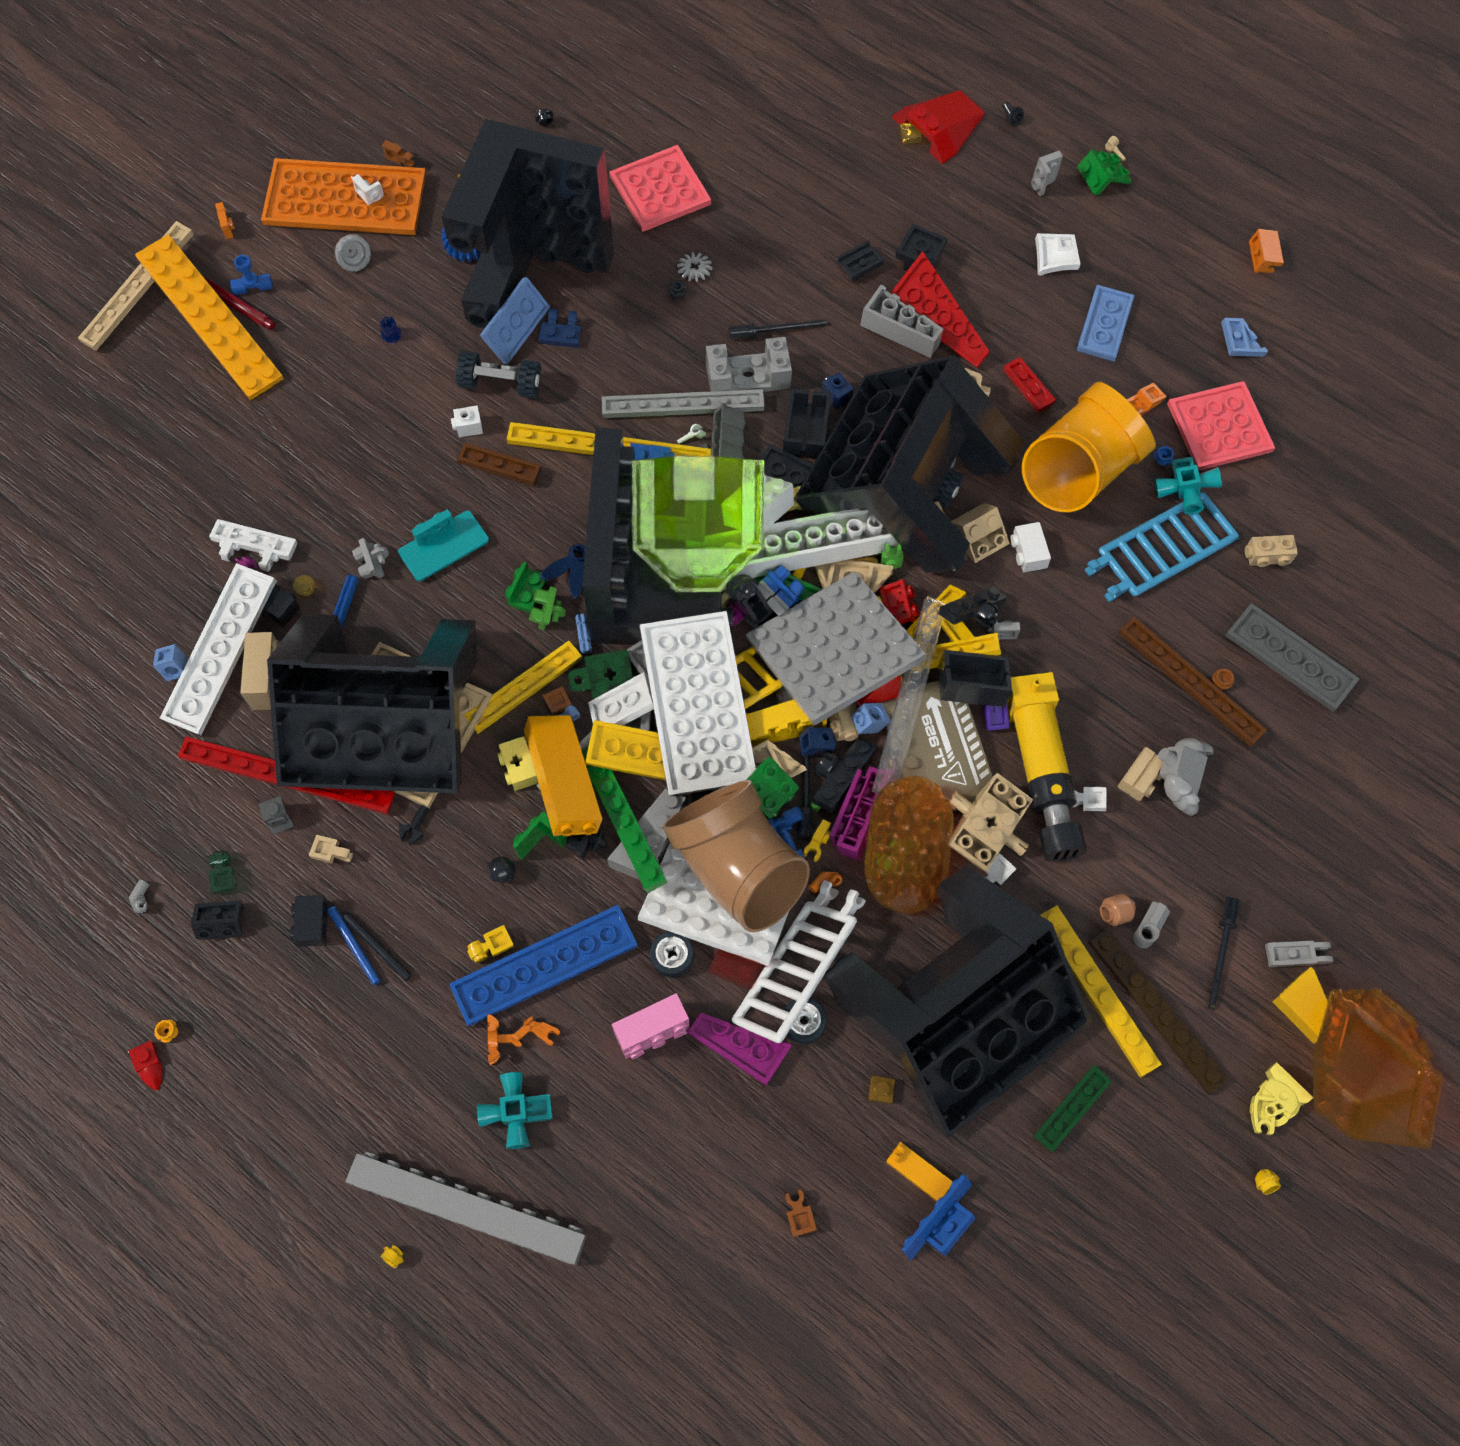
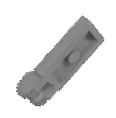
[1265,941,1334,967]

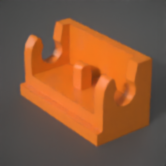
[1249,229,1284,273]

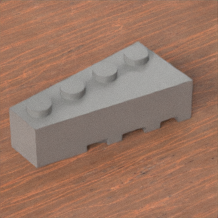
[607,789,686,880]

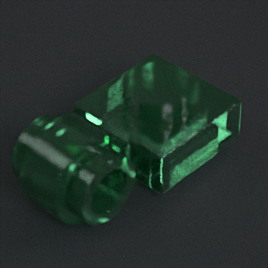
[208,850,236,895]

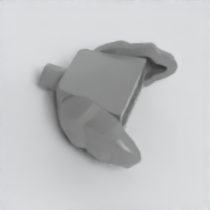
[1158,738,1214,816]

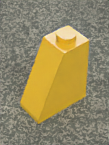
[1272,967,1337,1044]

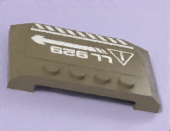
[881,681,993,822]

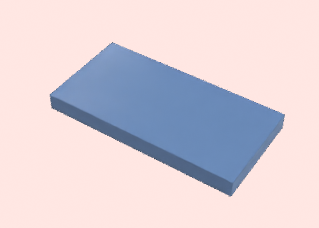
[480,277,550,364]
[1076,285,1135,362]

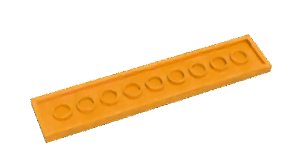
[135,234,284,400]

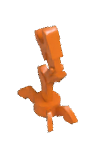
[487,1014,560,1066]

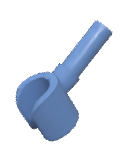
[556,705,581,721]

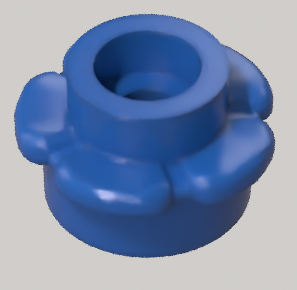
[1154,446,1174,466]

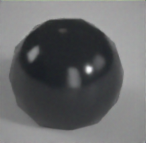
[487,856,516,883]

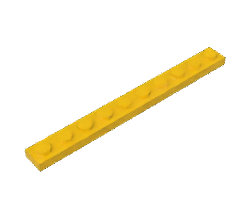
[506,422,712,471]

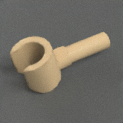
[1105,136,1126,162]

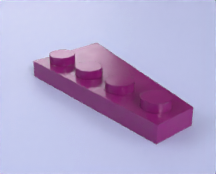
[688,1013,792,1086]

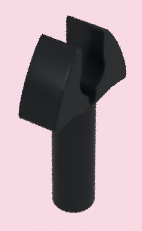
[399,805,429,845]

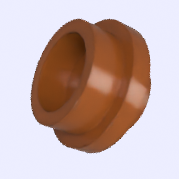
[1212,669,1234,690]

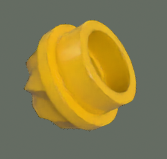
[1255,1169,1281,1195]

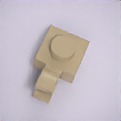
[309,835,353,863]

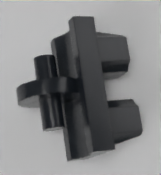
[567,830,607,860]

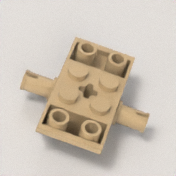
[948,773,1033,872]

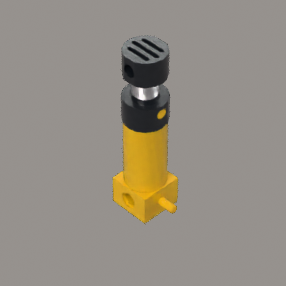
[1007,672,1087,862]

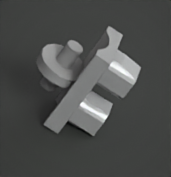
[352,537,389,579]

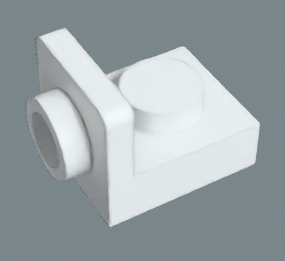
[352,174,384,205]

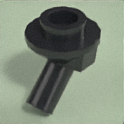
[1002,102,1024,126]

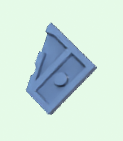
[1221,318,1268,357]

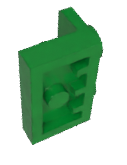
[505,562,548,613]

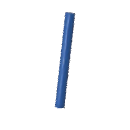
[327,906,381,985]

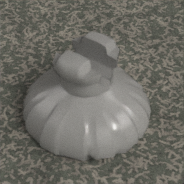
[335,234,371,272]

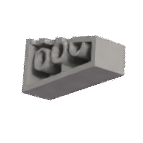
[860,284,943,358]

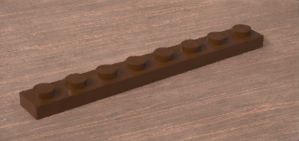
[1118,617,1267,747]

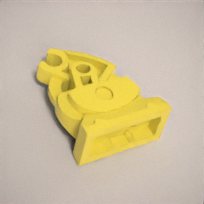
[1250,1062,1313,1135]

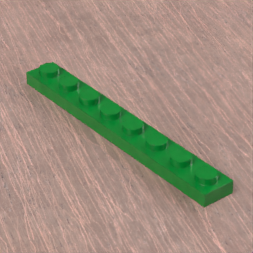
[582,747,668,894]

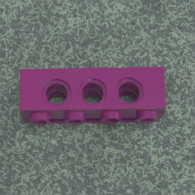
[829,766,892,862]

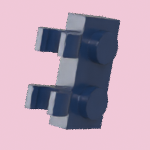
[539,309,582,348]

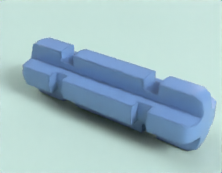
[575,613,592,654]

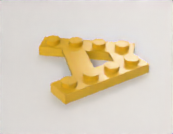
[906,585,1001,672]

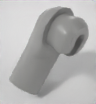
[129,879,150,913]

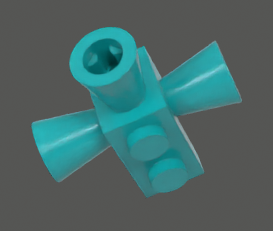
[1155,457,1222,515]
[477,1072,553,1149]

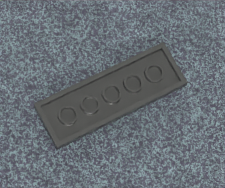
[1225,603,1360,712]

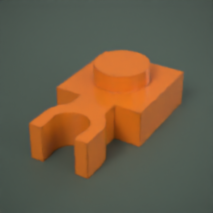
[215,202,235,239]

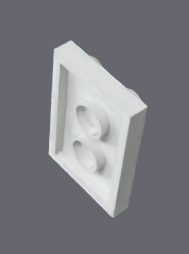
[588,672,654,726]

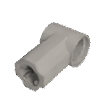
[1133,901,1170,948]

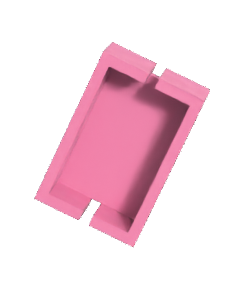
[612,993,690,1059]

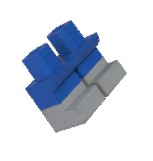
[758,565,805,617]

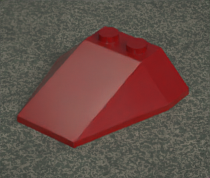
[892,90,985,164]

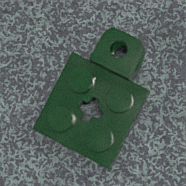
[568,649,633,700]

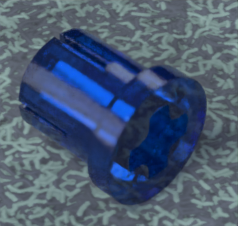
[380,316,401,343]

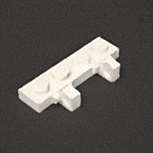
[209,519,298,572]

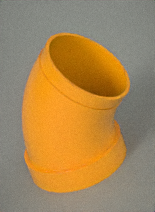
[1022,382,1156,512]

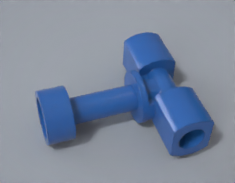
[230,255,273,295]
[768,807,805,859]

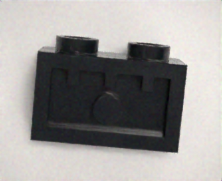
[191,900,243,940]

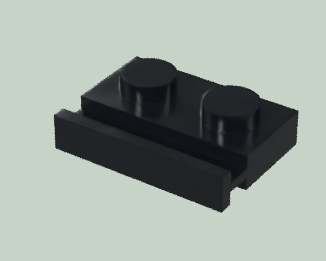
[836,240,884,282]

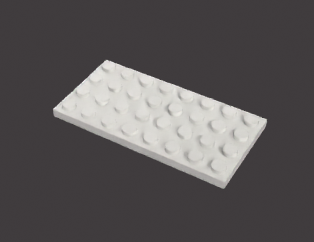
[640,611,756,796]

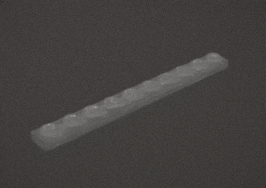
[872,596,946,799]

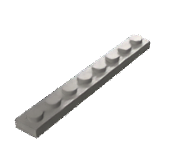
[602,389,764,418]

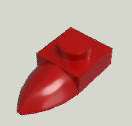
[128,1040,162,1090]

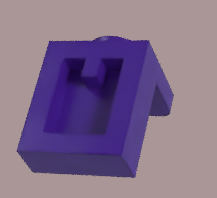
[981,704,1009,730]

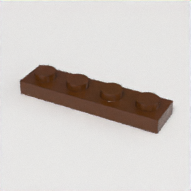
[457,442,542,486]

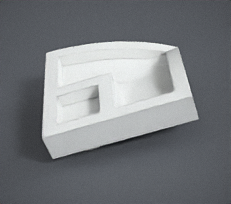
[1035,233,1081,275]

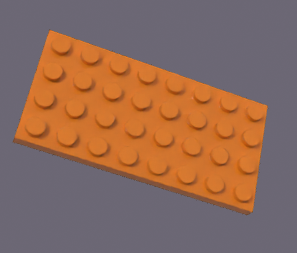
[261,158,426,235]

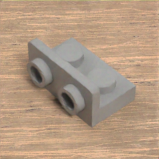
[1031,151,1063,196]

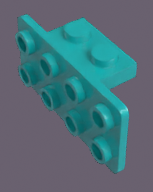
[398,509,489,582]

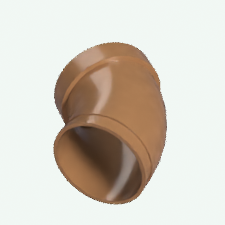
[662,780,810,932]

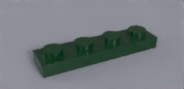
[1033,1065,1112,1153]

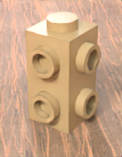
[1245,535,1298,567]
[828,702,859,741]

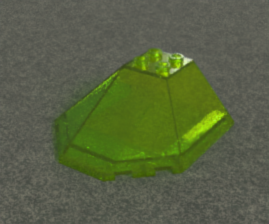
[632,456,764,592]

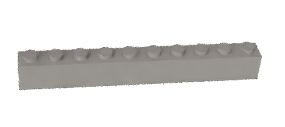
[345,1152,587,1266]

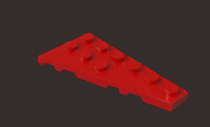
[890,251,990,369]

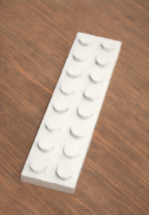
[160,563,277,736]

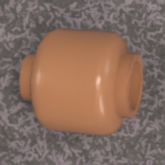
[1100,894,1136,926]

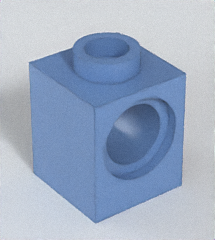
[153,644,189,681]
[851,703,891,734]

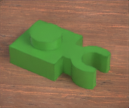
[880,543,903,569]

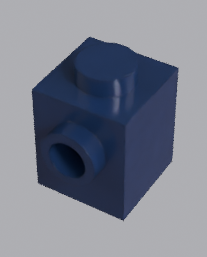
[822,372,854,410]
[799,727,836,757]

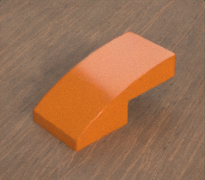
[1126,383,1167,416]

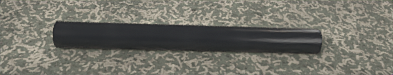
[343,913,412,982]

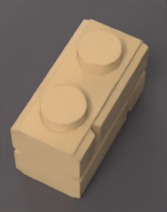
[1118,747,1163,801]

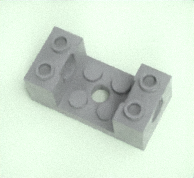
[706,337,792,392]

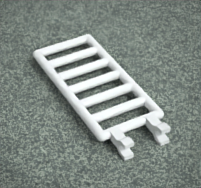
[732,880,866,1043]

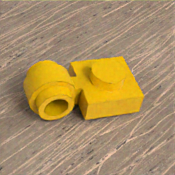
[467,925,514,963]

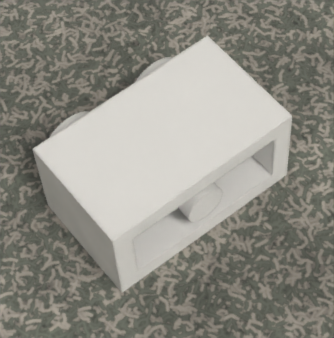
[1010,522,1051,573]

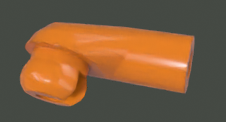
[808,871,842,894]

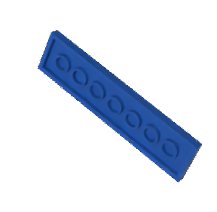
[449,905,638,1027]

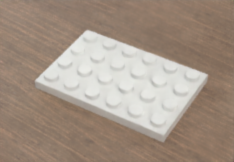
[638,843,789,966]

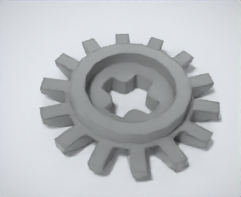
[677,252,712,282]

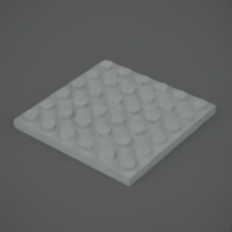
[746,571,927,726]

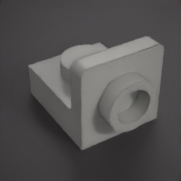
[987,613,1020,640]

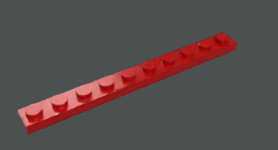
[178,737,395,815]

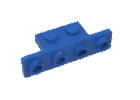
[902,1174,975,1261]

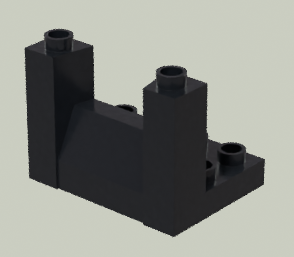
[441,119,614,329]
[794,355,1023,573]
[582,428,733,645]
[267,614,477,793]
[824,865,1092,1138]

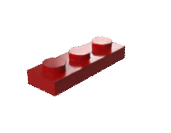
[1003,357,1056,414]

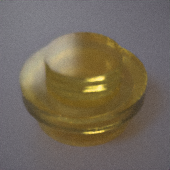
[293,575,315,596]

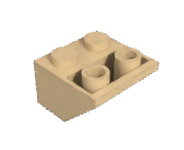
[951,503,1010,563]

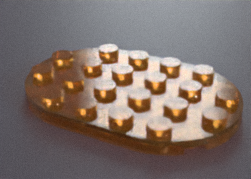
[865,776,954,913]

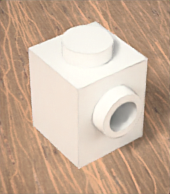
[451,406,483,438]

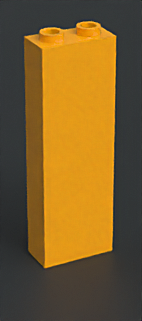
[524,715,602,836]

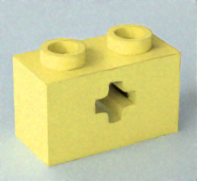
[497,736,538,791]

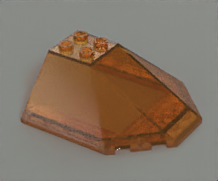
[1313,988,1444,1149]

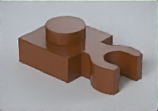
[382,140,415,167]
[785,1190,817,1237]

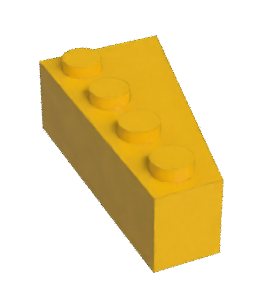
[746,700,827,747]

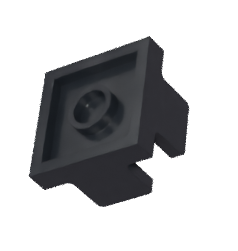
[895,224,948,272]

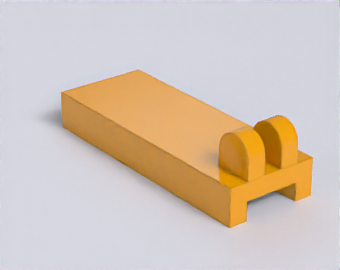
[886,1142,953,1202]

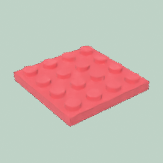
[609,145,711,232]
[1167,381,1275,471]

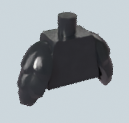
[726,574,778,629]

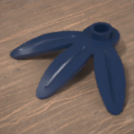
[540,544,586,598]

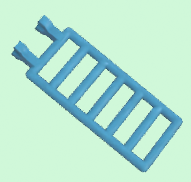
[1085,492,1239,602]

